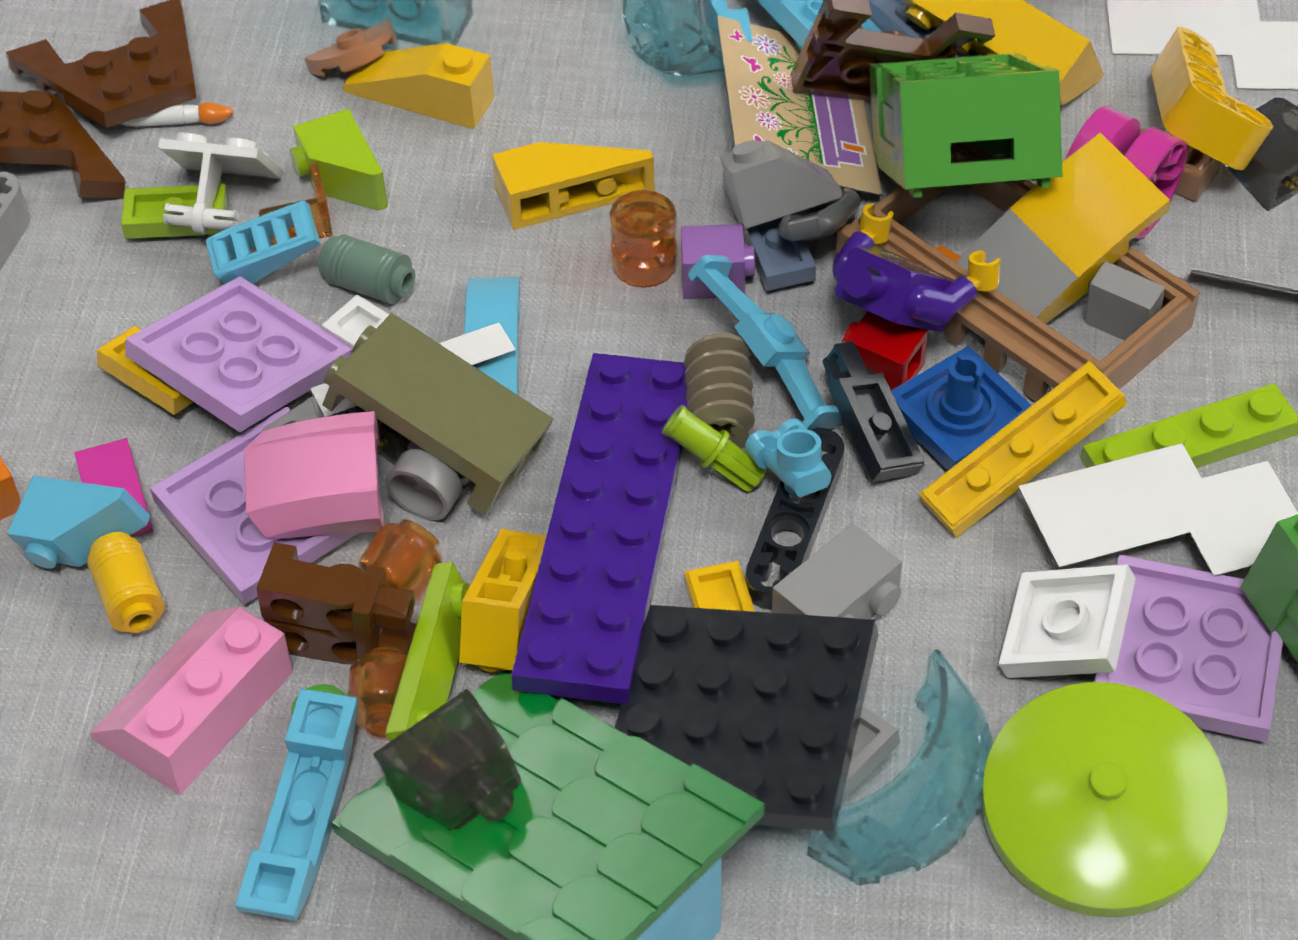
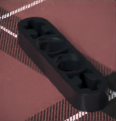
[745,428,844,610]

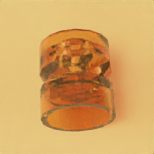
[609,190,677,288]

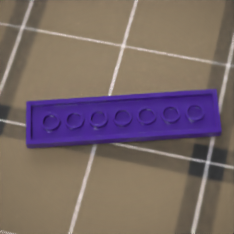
[511,353,688,704]

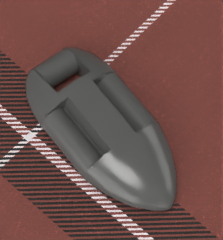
[778,187,861,242]

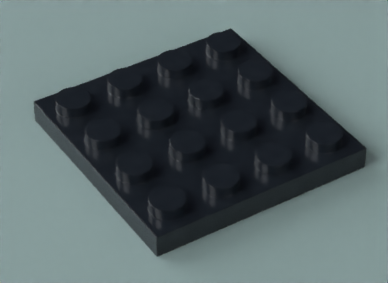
[615,605,879,832]

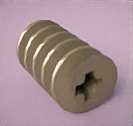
[684,333,755,448]

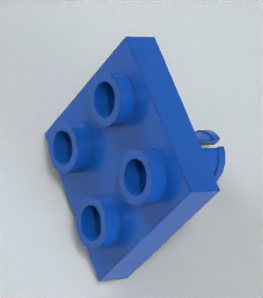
[891,345,1032,470]

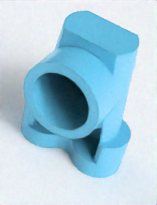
[745,418,831,497]

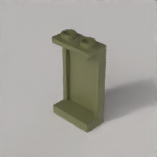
[322,312,554,516]

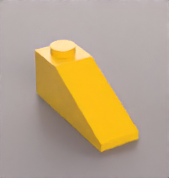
[343,43,494,129]
[492,142,655,230]
[459,529,547,672]

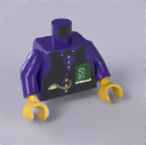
[832,203,1001,332]

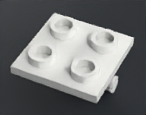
[158,133,283,233]

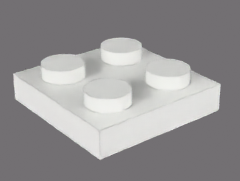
[998,564,1136,678]

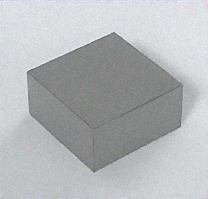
[1085,261,1165,341]

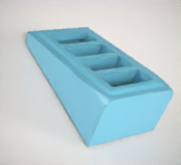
[206,200,321,284]

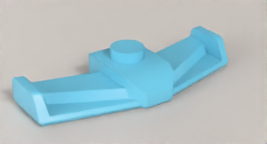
[688,255,842,430]

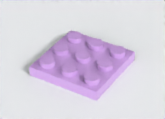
[125,276,353,432]
[150,407,358,605]
[1094,555,1283,742]

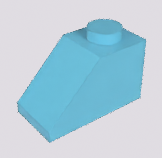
[7,476,151,569]

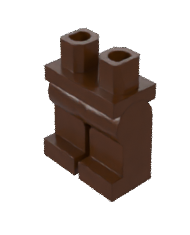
[256,542,417,673]

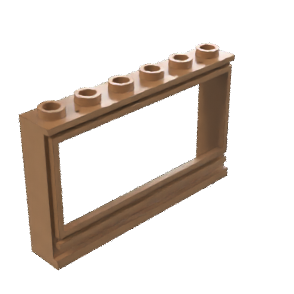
[836,142,1200,401]

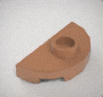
[304,19,397,76]

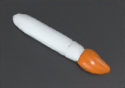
[120,102,233,127]

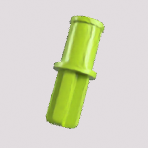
[662,405,766,492]

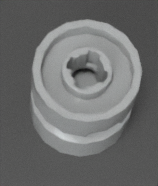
[385,441,470,521]

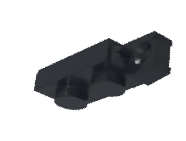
[822,341,925,482]

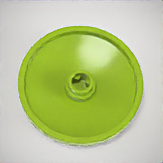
[981,682,1228,917]

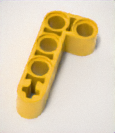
[1150,27,1273,170]

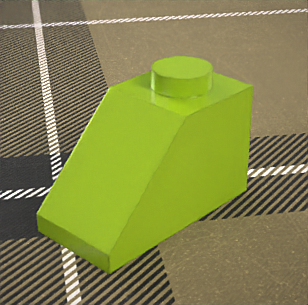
[289,108,388,210]

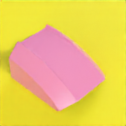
[244,411,384,539]

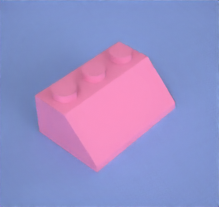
[90,607,293,795]

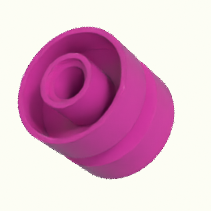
[1065,106,1188,239]

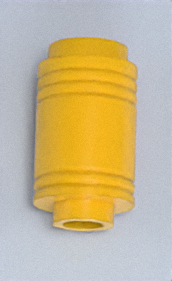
[87,532,165,633]

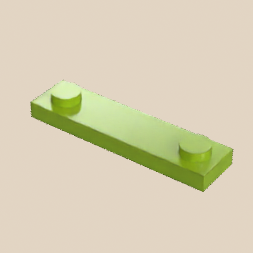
[385,561,470,773]

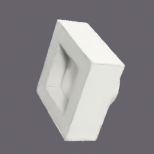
[321,295,389,348]

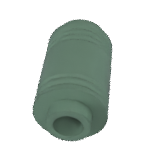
[318,234,416,304]

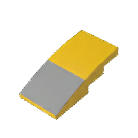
[956,133,1170,324]

